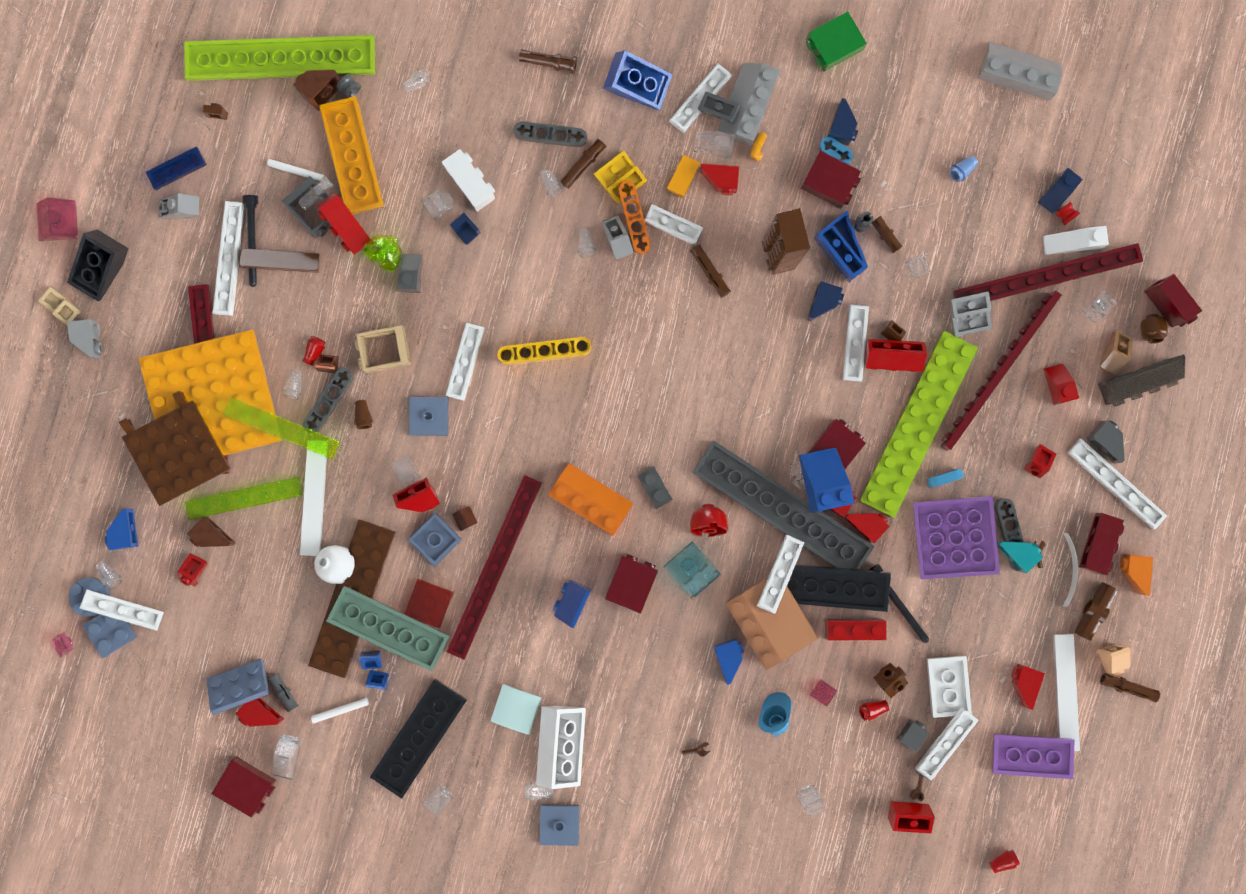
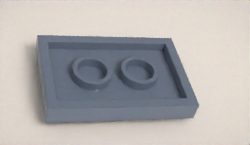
[207,659,269,715]

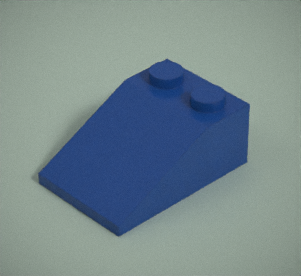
[603,50,673,110]
[798,448,855,512]
[553,580,591,628]

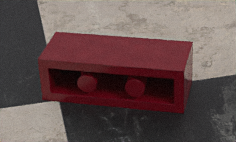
[1079,513,1124,575]

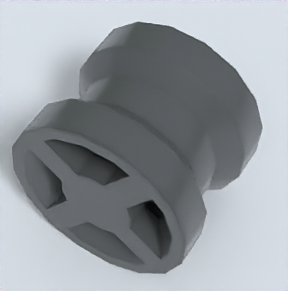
[337,74,361,98]

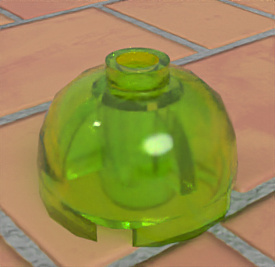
[363,235,402,272]

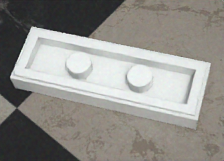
[644,204,703,246]

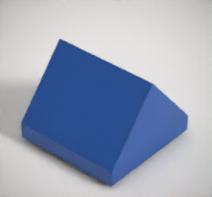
[359,650,382,670]
[365,671,389,690]

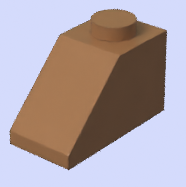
[1100,330,1133,375]

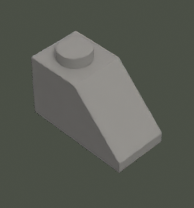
[601,216,634,259]

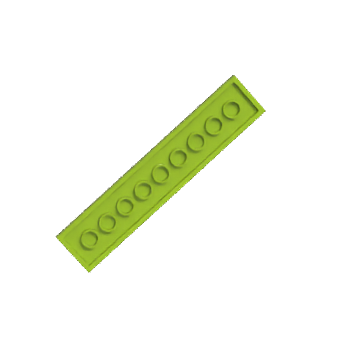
[184,35,376,81]
[859,331,978,518]

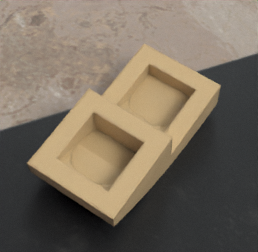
[38,287,81,326]

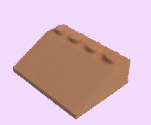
[726,577,818,670]

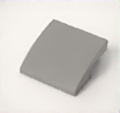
[950,291,993,337]

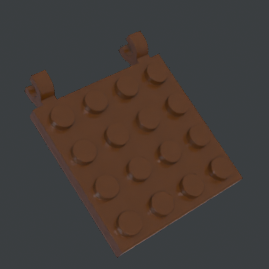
[119,391,231,506]

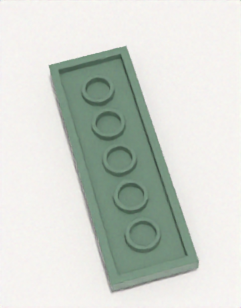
[327,585,449,671]

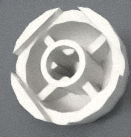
[314,545,354,584]

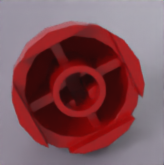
[690,504,729,537]

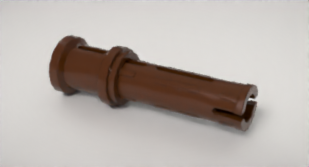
[519,49,577,74]

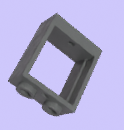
[282,176,331,238]

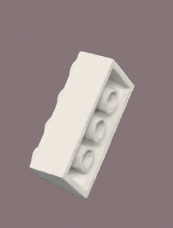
[536,706,586,789]

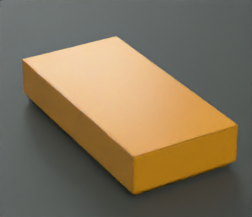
[667,155,700,198]

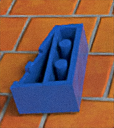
[814,211,868,283]

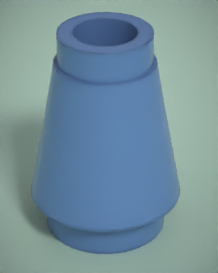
[949,156,978,182]

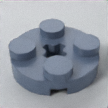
[69,578,110,617]

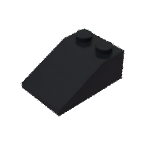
[67,229,129,301]

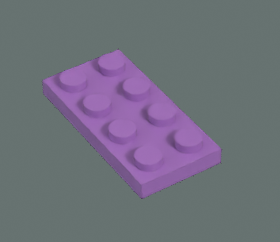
[992,734,1075,779]

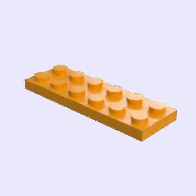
[319,96,385,214]

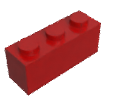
[316,192,373,255]
[864,339,927,372]
[825,619,887,641]

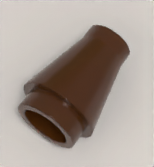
[354,400,373,429]

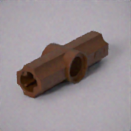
[1074,582,1118,641]

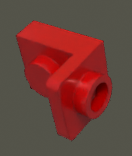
[1024,444,1056,478]
[177,553,208,587]

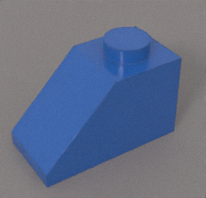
[105,509,138,551]
[713,639,744,685]

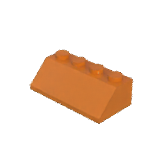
[548,463,634,536]

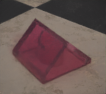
[37,198,78,241]

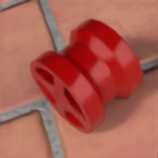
[1055,202,1080,225]

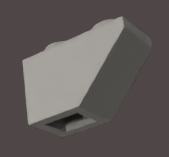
[158,193,199,219]
[67,319,103,360]

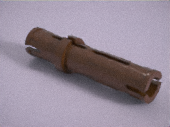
[560,138,607,189]
[690,244,731,298]
[1100,673,1160,703]

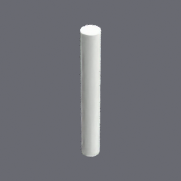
[267,159,324,182]
[311,697,369,723]

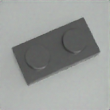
[698,91,741,124]
[638,467,673,509]

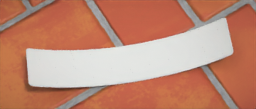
[1062,533,1078,608]

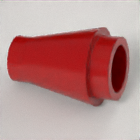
[302,336,326,366]
[859,700,889,721]
[989,850,1020,873]

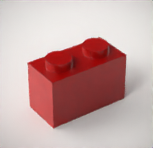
[888,801,935,834]

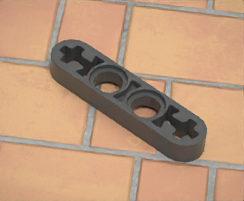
[514,122,587,147]
[303,368,353,434]
[995,498,1024,572]

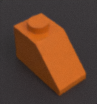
[1120,554,1153,596]

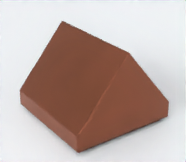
[315,354,339,373]
[452,506,478,531]

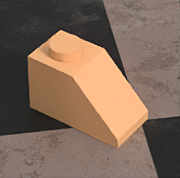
[1097,644,1130,675]

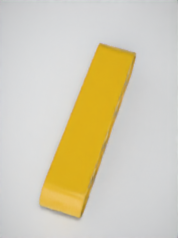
[497,337,591,365]

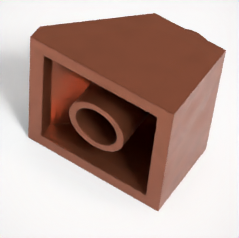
[293,70,341,111]

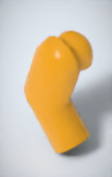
[750,132,767,161]

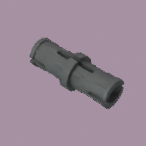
[854,212,873,232]
[268,673,299,712]

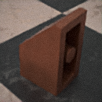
[187,517,236,547]

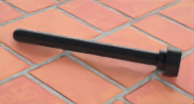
[243,195,259,287]
[869,564,929,643]

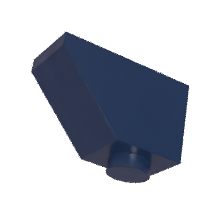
[827,98,858,146]
[1038,168,1083,214]
[807,281,844,321]

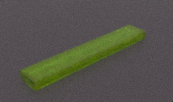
[223,397,341,460]
[185,477,303,520]

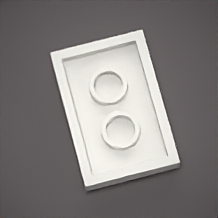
[926,655,972,718]

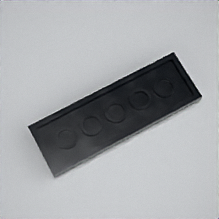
[787,564,891,612]
[370,678,467,799]

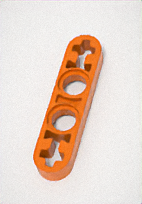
[618,181,650,254]

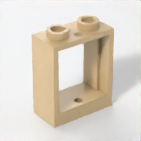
[355,325,412,373]

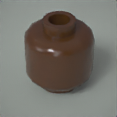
[1140,314,1168,344]

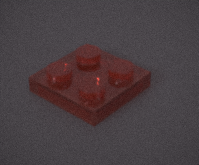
[404,578,454,628]

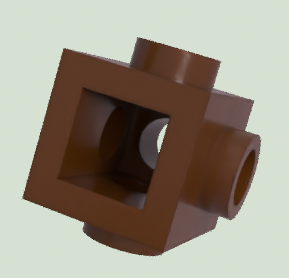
[873,663,908,698]

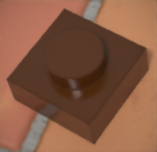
[203,103,228,120]

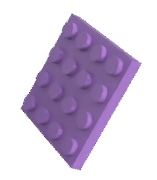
[913,496,1000,579]

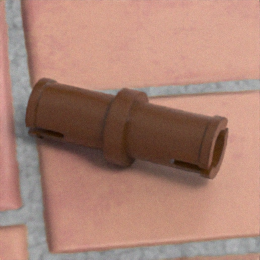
[871,216,903,253]

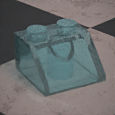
[664,541,721,600]

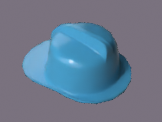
[759,692,792,737]

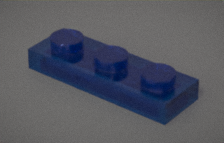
[146,146,207,191]

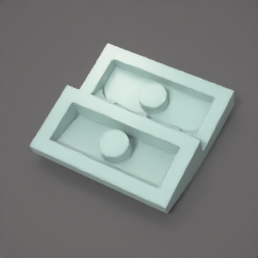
[491,684,542,735]

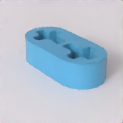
[819,137,853,164]
[926,468,964,488]

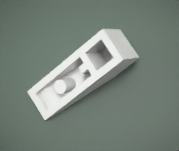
[1042,226,1109,255]

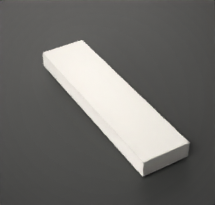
[669,63,732,134]
[842,304,869,382]
[445,323,485,401]
[756,535,804,614]
[80,589,164,631]
[915,707,979,781]

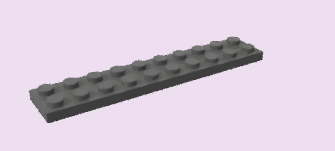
[692,441,875,570]

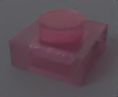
[51,632,73,658]
[810,679,837,706]

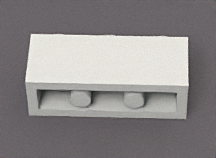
[442,149,495,212]

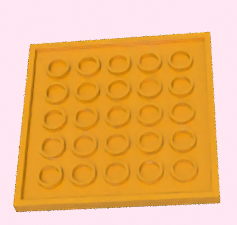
[138,329,283,456]

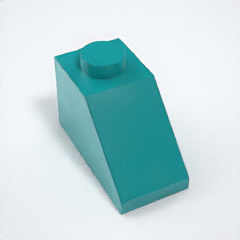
[997,541,1044,573]

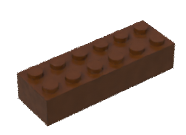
[762,208,810,275]

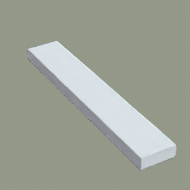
[212,201,245,316]
[1067,438,1167,530]
[300,440,328,556]
[1053,634,1080,751]

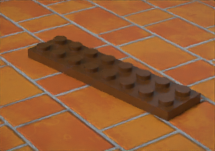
[308,519,396,678]

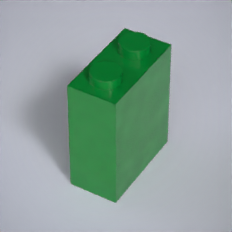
[806,11,867,72]

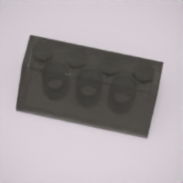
[1098,354,1186,407]

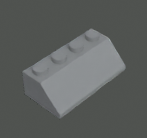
[978,42,1062,100]
[717,63,780,147]

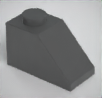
[398,254,422,293]
[1087,420,1125,464]

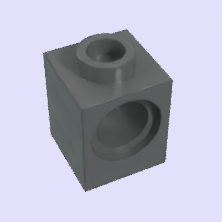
[897,719,930,752]

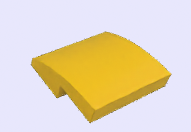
[593,150,647,204]

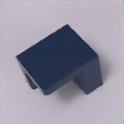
[450,213,481,245]

